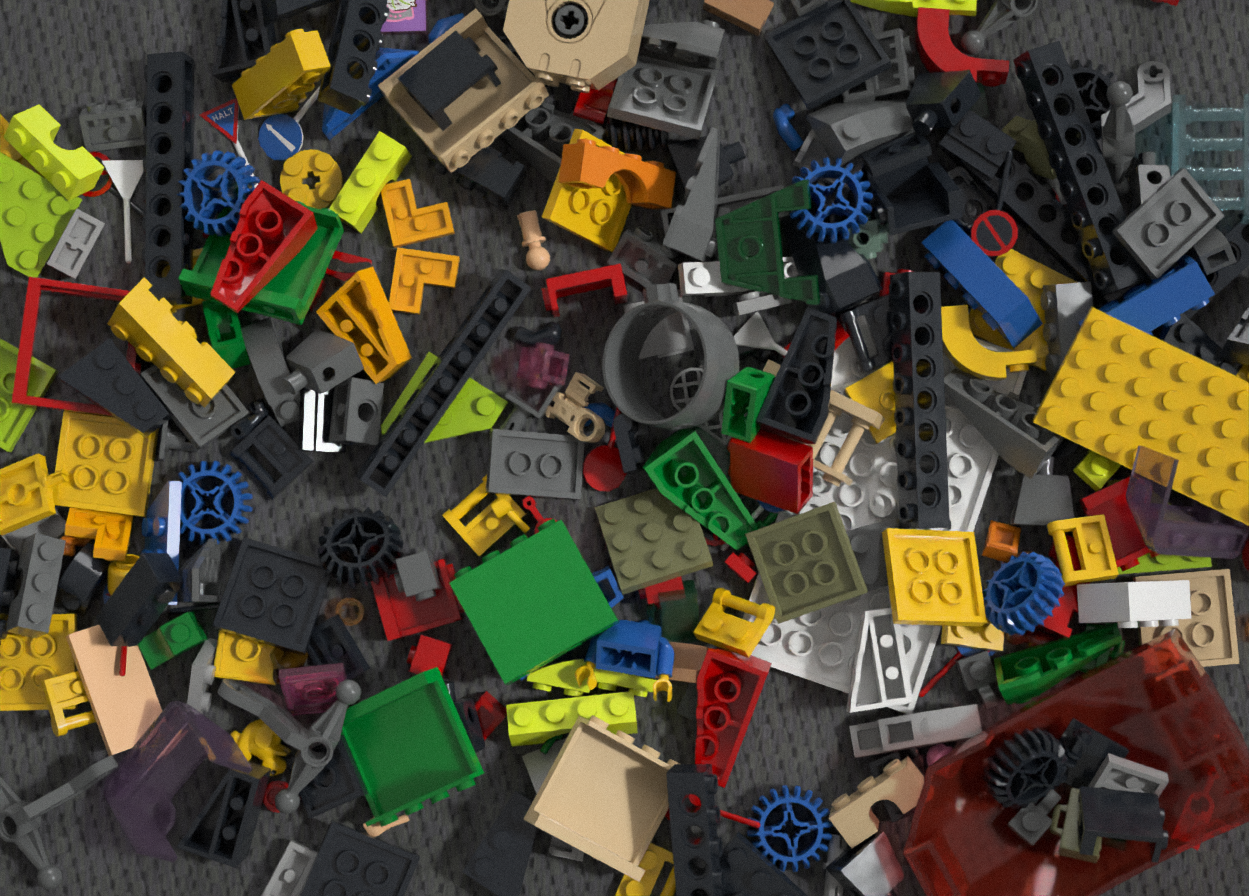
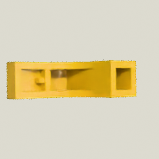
[941,305,1037,381]

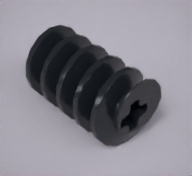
[606,112,669,151]

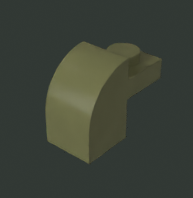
[1001,116,1068,180]

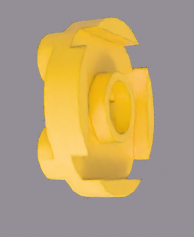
[280,149,343,209]

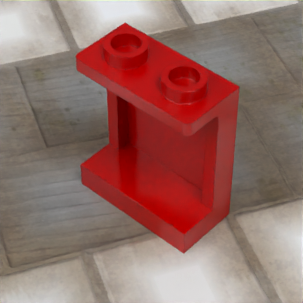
[541,263,627,318]
[1078,473,1174,572]
[371,559,465,641]

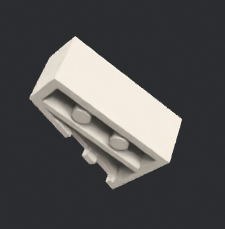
[1077,580,1191,628]
[846,607,914,713]

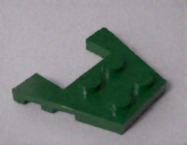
[715,179,820,305]

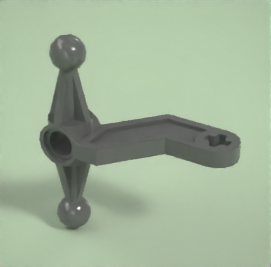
[960,0,1038,55]
[1101,61,1171,199]
[217,679,361,814]
[0,755,119,890]

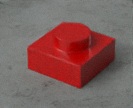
[723,552,757,583]

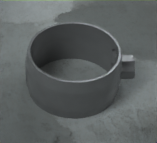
[602,283,739,430]

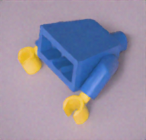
[575,620,674,702]

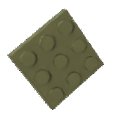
[595,488,714,595]
[745,502,868,624]

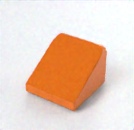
[982,520,1021,563]

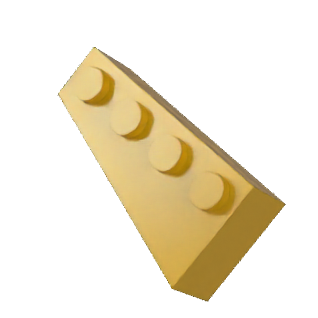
[232,29,331,120]
[108,277,235,408]

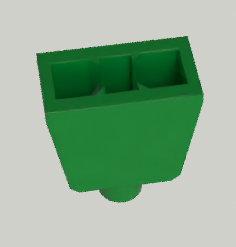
[721,367,775,443]

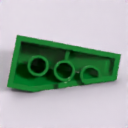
[643,428,760,550]
[994,622,1122,705]

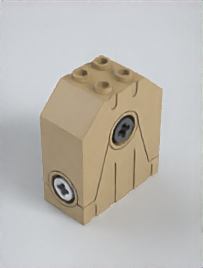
[503,0,650,93]

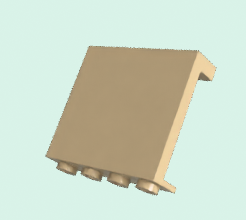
[378,8,549,173]
[524,715,679,882]

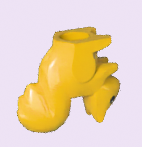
[219,719,291,776]

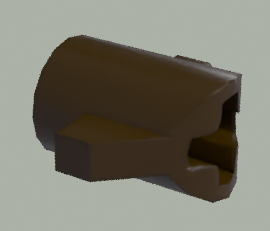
[270,647,308,686]

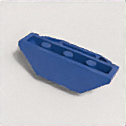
[322,48,420,140]

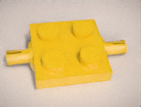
[0,453,69,536]

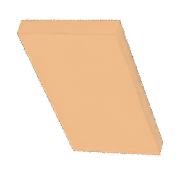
[66,625,170,756]

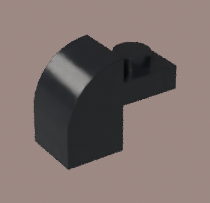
[56,539,113,617]

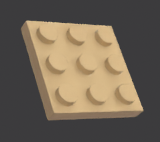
[1133,569,1239,672]

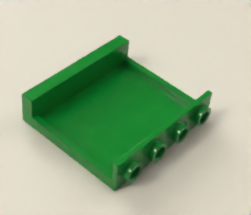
[178,187,344,325]
[449,519,620,685]
[341,667,484,827]

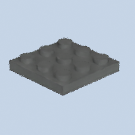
[607,51,719,140]

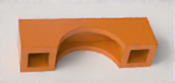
[558,139,676,210]

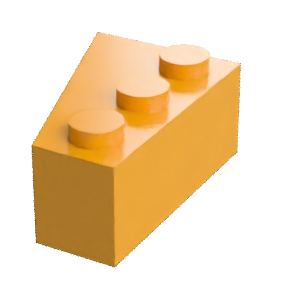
[316,266,412,384]

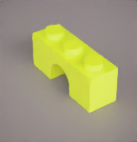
[3,104,104,201]
[329,131,412,234]

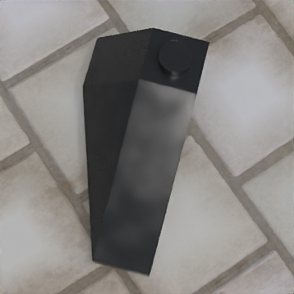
[783,200,883,317]

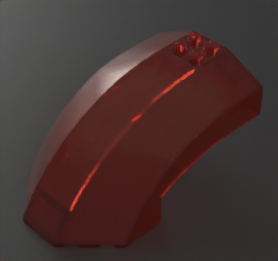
[903,628,1249,896]

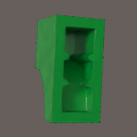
[202,300,250,369]
[138,612,208,670]

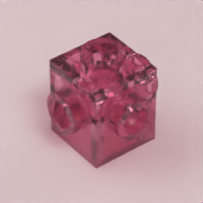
[517,343,570,390]

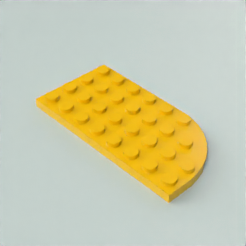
[1032,306,1249,526]

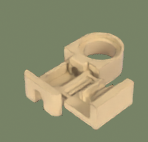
[545,372,605,443]

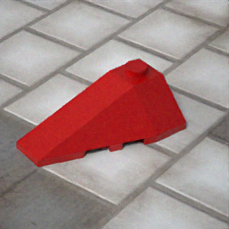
[210,180,318,313]
[695,648,772,788]

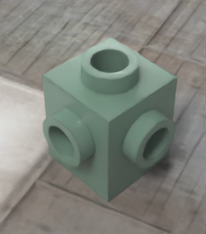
[848,213,888,259]

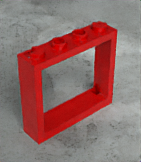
[12,277,142,417]

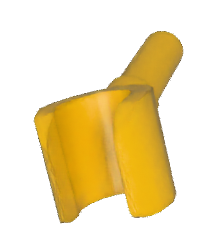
[490,497,530,534]

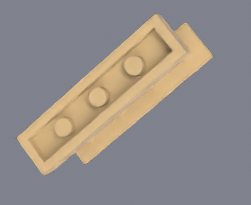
[763,359,885,487]

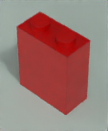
[728,429,813,514]

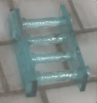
[1171,94,1249,224]

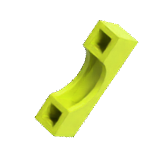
[506,691,638,747]

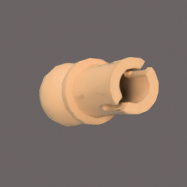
[517,210,550,271]

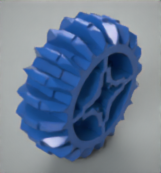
[177,150,260,237]
[790,157,873,243]
[178,461,253,545]
[982,551,1065,636]
[747,785,833,872]

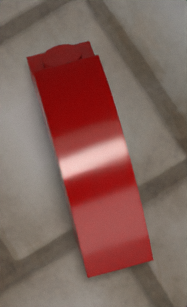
[915,7,1009,87]

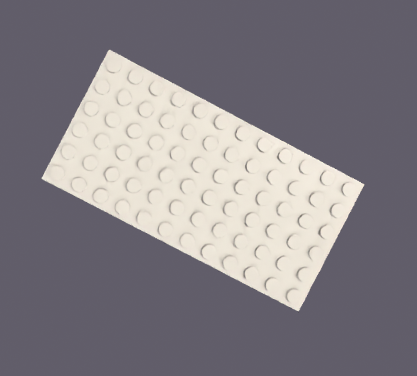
[742,300,1027,714]

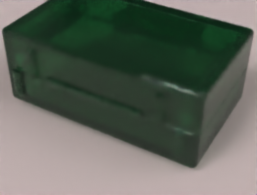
[647,580,701,643]

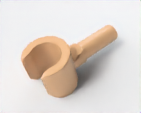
[363,814,409,837]

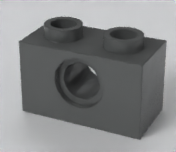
[329,377,384,447]

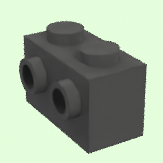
[394,550,442,602]

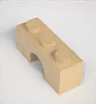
[829,756,931,848]

